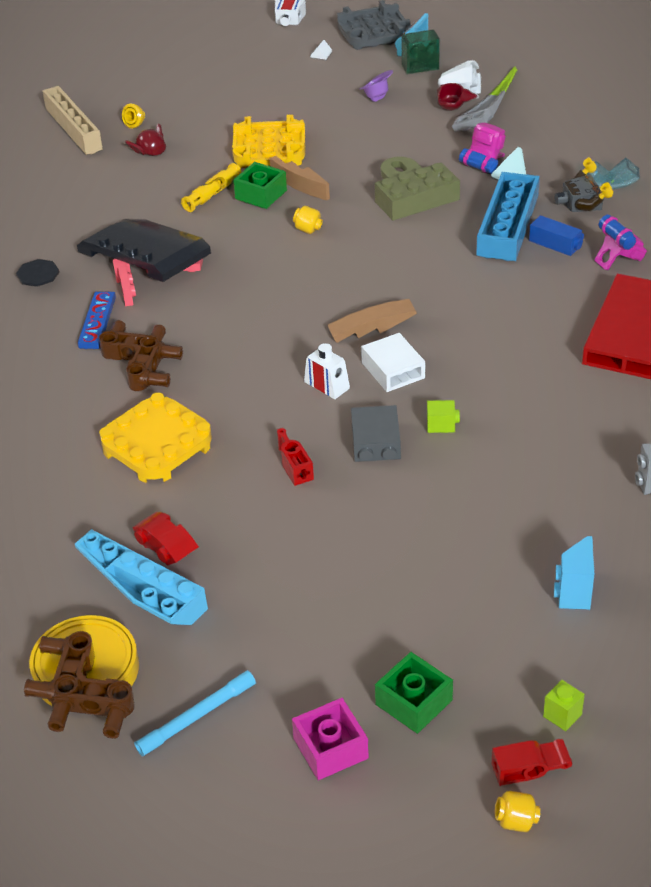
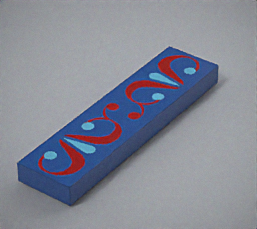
[78,292,116,349]

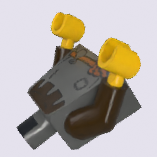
[554,158,613,212]

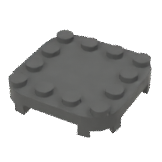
[337,0,410,50]

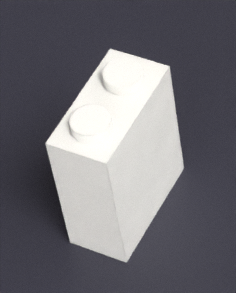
[361,333,425,392]

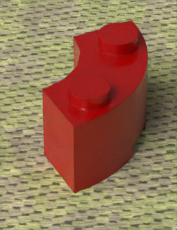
[132,512,199,565]

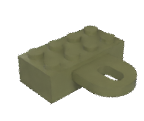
[375,157,460,221]

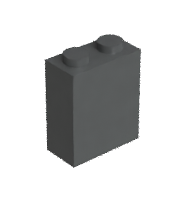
[351,405,401,462]

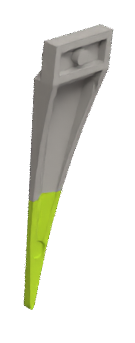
[452,67,517,132]

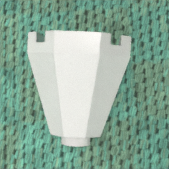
[438,60,481,99]

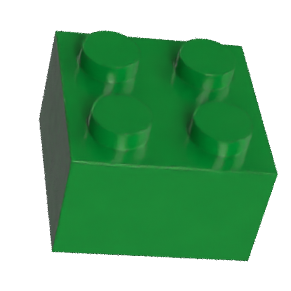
[233,162,287,209]
[375,652,453,734]

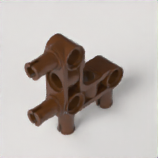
[99,320,183,391]
[24,631,135,739]

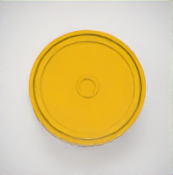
[29,615,139,707]

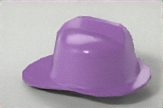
[359,70,393,102]

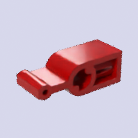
[277,428,314,486]
[491,739,572,786]

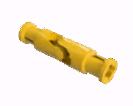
[181,163,242,212]

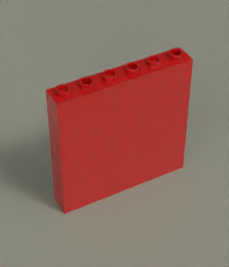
[582,273,651,379]

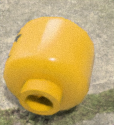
[293,206,323,234]
[495,791,540,832]

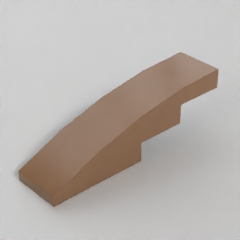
[270,156,330,201]
[328,299,417,343]

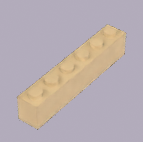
[42,86,103,155]

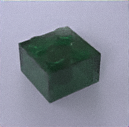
[401,29,440,74]

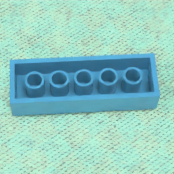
[476,172,540,261]

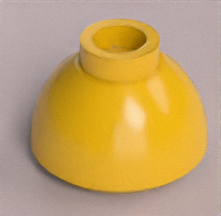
[122,103,145,129]

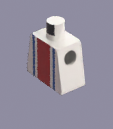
[275,0,306,26]
[304,344,350,399]

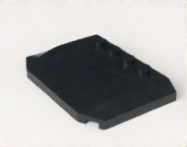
[77,219,211,282]

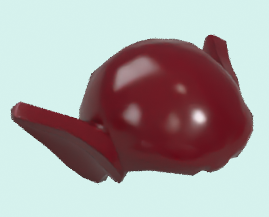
[437,83,477,111]
[125,124,166,156]

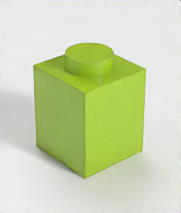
[427,400,460,433]
[543,680,585,731]

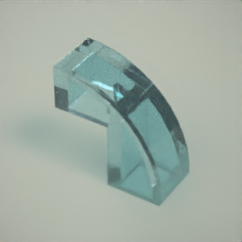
[587,157,640,189]

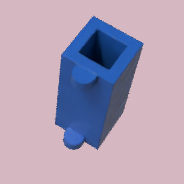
[529,215,584,256]

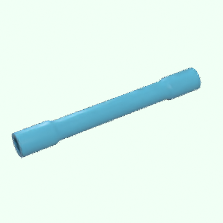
[134,670,256,756]

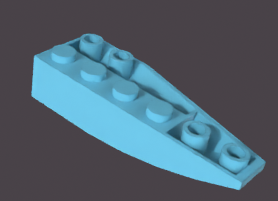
[75,529,208,625]

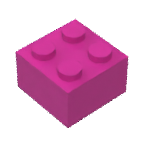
[292,698,369,780]

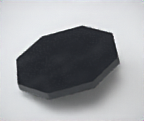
[16,259,60,287]

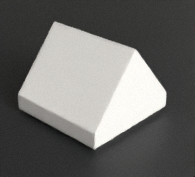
[311,40,332,60]

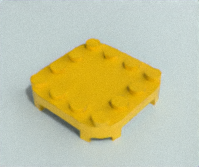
[232,114,305,168]
[99,393,212,483]

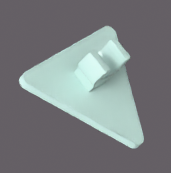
[491,147,526,180]

